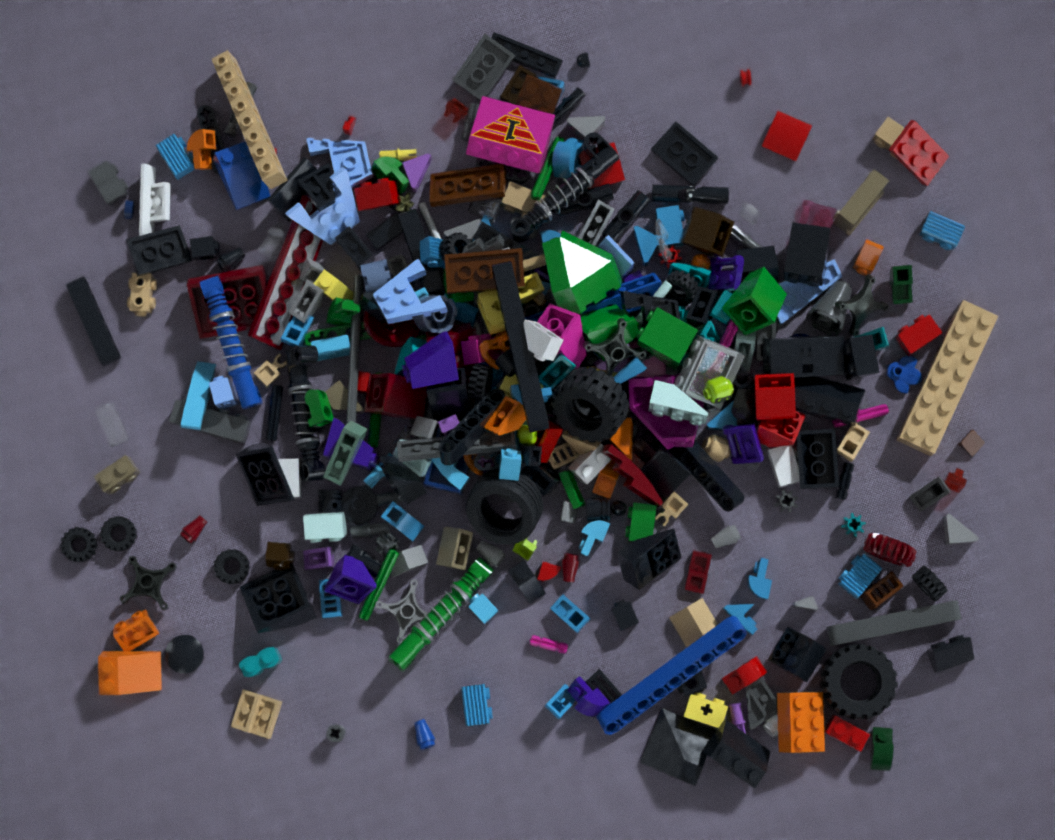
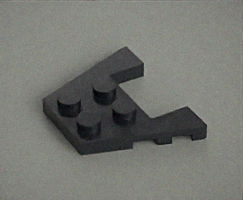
[620,291,680,362]

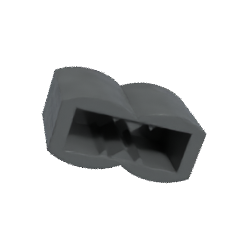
[88,160,129,206]

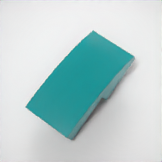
[668,263,711,288]

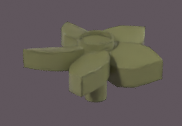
[395,192,414,213]

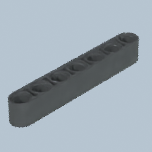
[826,600,962,646]

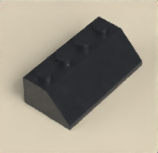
[794,376,866,426]

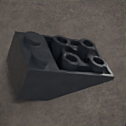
[617,529,682,590]

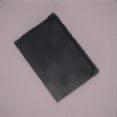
[640,446,691,508]

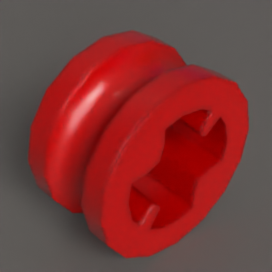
[740,69,752,87]

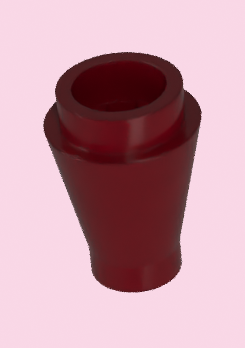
[180,515,208,544]
[561,553,580,582]

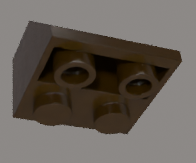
[681,207,735,257]

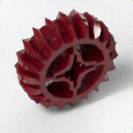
[863,533,917,567]

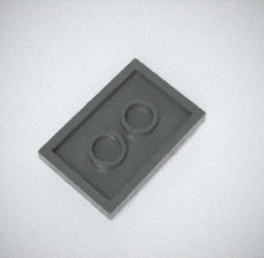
[452,34,516,101]

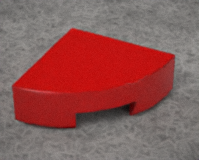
[342,116,357,136]
[537,561,561,581]

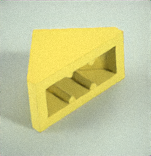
[518,272,544,303]

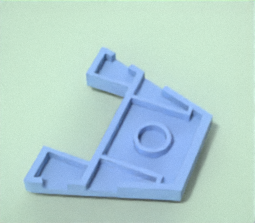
[306,138,373,195]
[285,167,360,245]
[373,259,448,324]

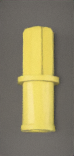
[379,148,417,161]

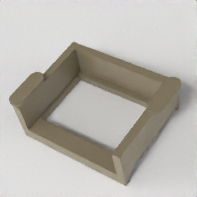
[832,169,889,236]

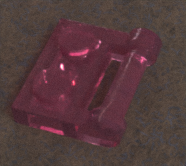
[799,200,836,228]

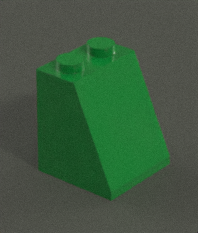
[722,267,787,336]
[580,304,639,361]
[636,307,698,371]

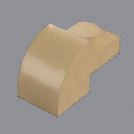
[837,423,870,462]

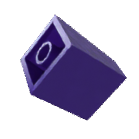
[402,331,459,389]
[323,418,378,471]

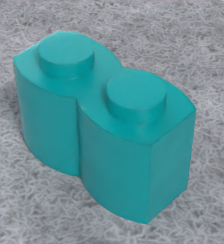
[239,647,283,677]

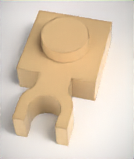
[253,354,287,388]
[655,491,689,526]

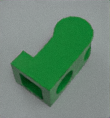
[305,389,334,427]

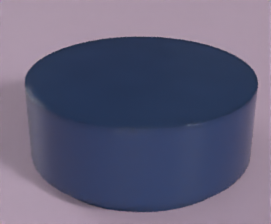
[124,200,134,220]

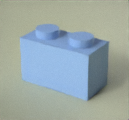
[209,376,239,409]

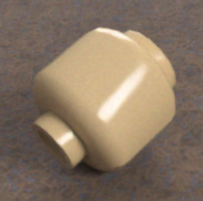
[701,434,731,462]

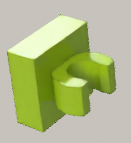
[512,538,537,561]

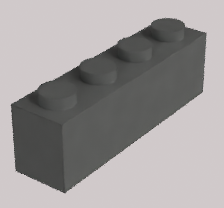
[169,398,252,444]

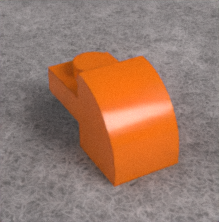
[187,129,216,170]

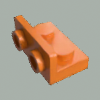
[113,609,159,651]

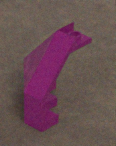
[629,373,704,450]

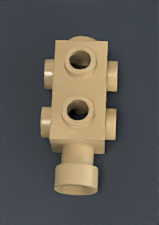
[127,273,157,317]

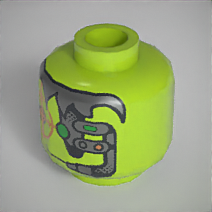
[703,376,734,404]

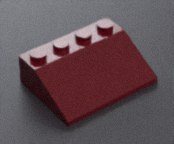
[187,265,267,339]

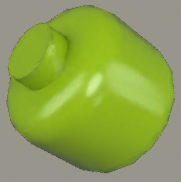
[517,425,538,445]

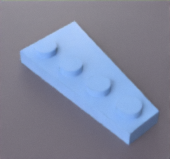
[777,259,842,325]

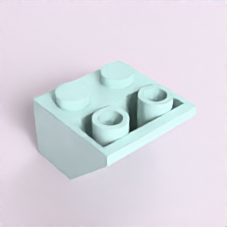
[303,512,347,543]

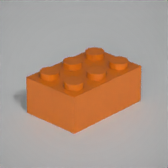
[777,692,825,753]

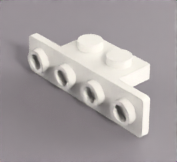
[139,164,170,236]

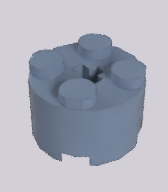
[360,259,391,293]
[413,294,457,334]

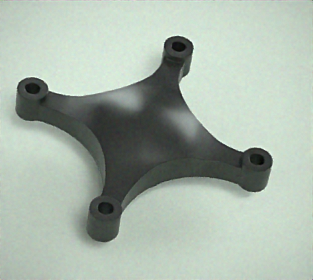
[835,274,889,337]
[583,318,646,376]
[120,556,177,611]

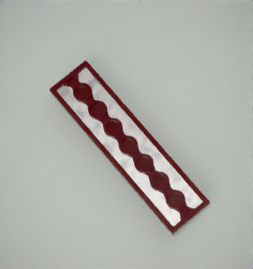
[248,195,324,350]

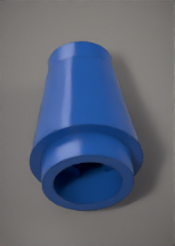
[414,719,436,750]

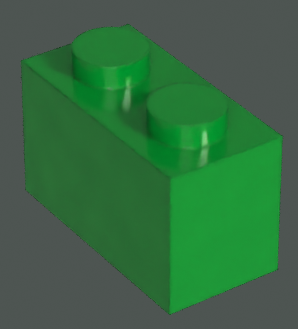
[625,502,657,542]

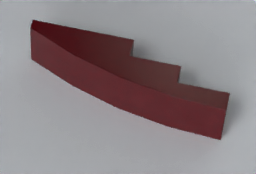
[600,444,663,506]

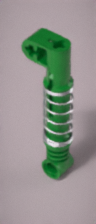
[388,557,494,672]

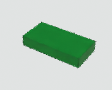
[559,470,586,509]

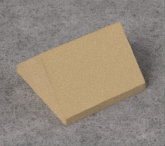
[669,598,718,648]

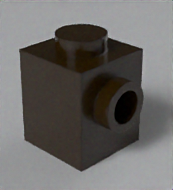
[265,542,295,570]

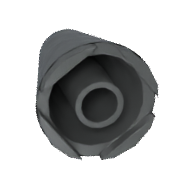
[806,281,852,335]

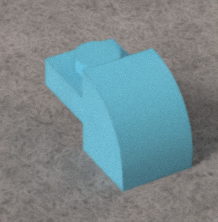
[579,520,610,557]

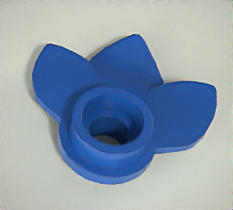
[886,356,923,394]

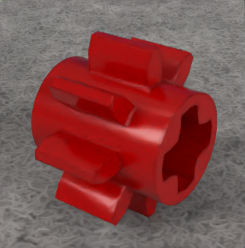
[658,245,682,269]

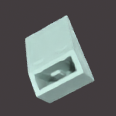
[648,380,708,426]

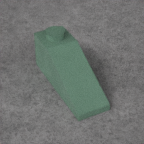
[323,420,367,486]

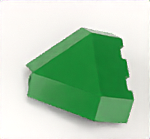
[542,230,622,314]

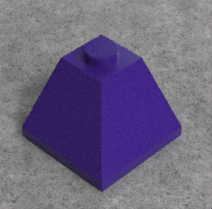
[324,555,377,604]

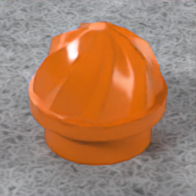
[691,254,710,270]

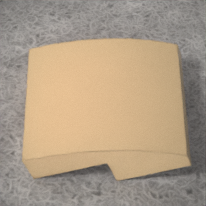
[231,689,283,739]

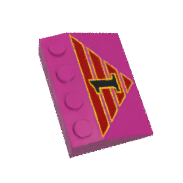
[466,96,555,173]

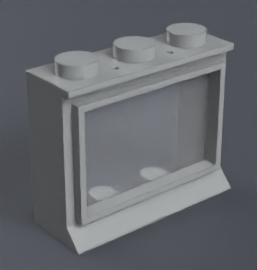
[674,335,745,409]

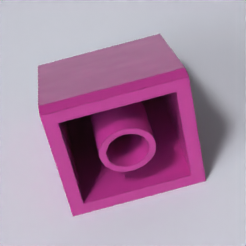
[537,304,587,369]

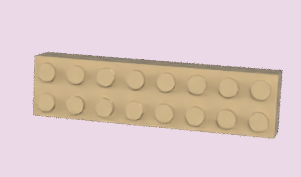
[896,300,998,456]

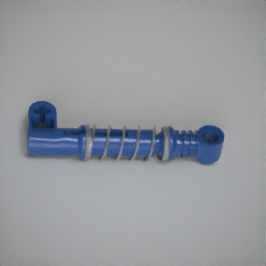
[200,276,263,410]

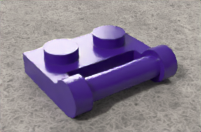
[708,255,744,292]
[722,424,764,464]

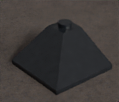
[235,443,294,506]
[240,562,317,634]
[640,708,716,786]

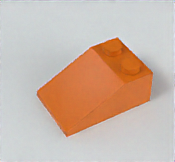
[98,651,162,695]

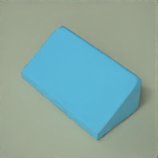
[311,335,350,361]

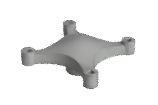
[375,580,428,644]

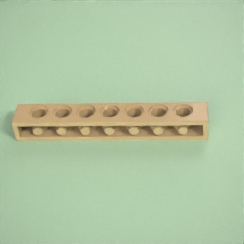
[211,50,288,189]

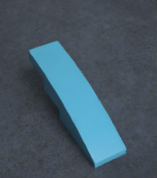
[181,361,216,430]

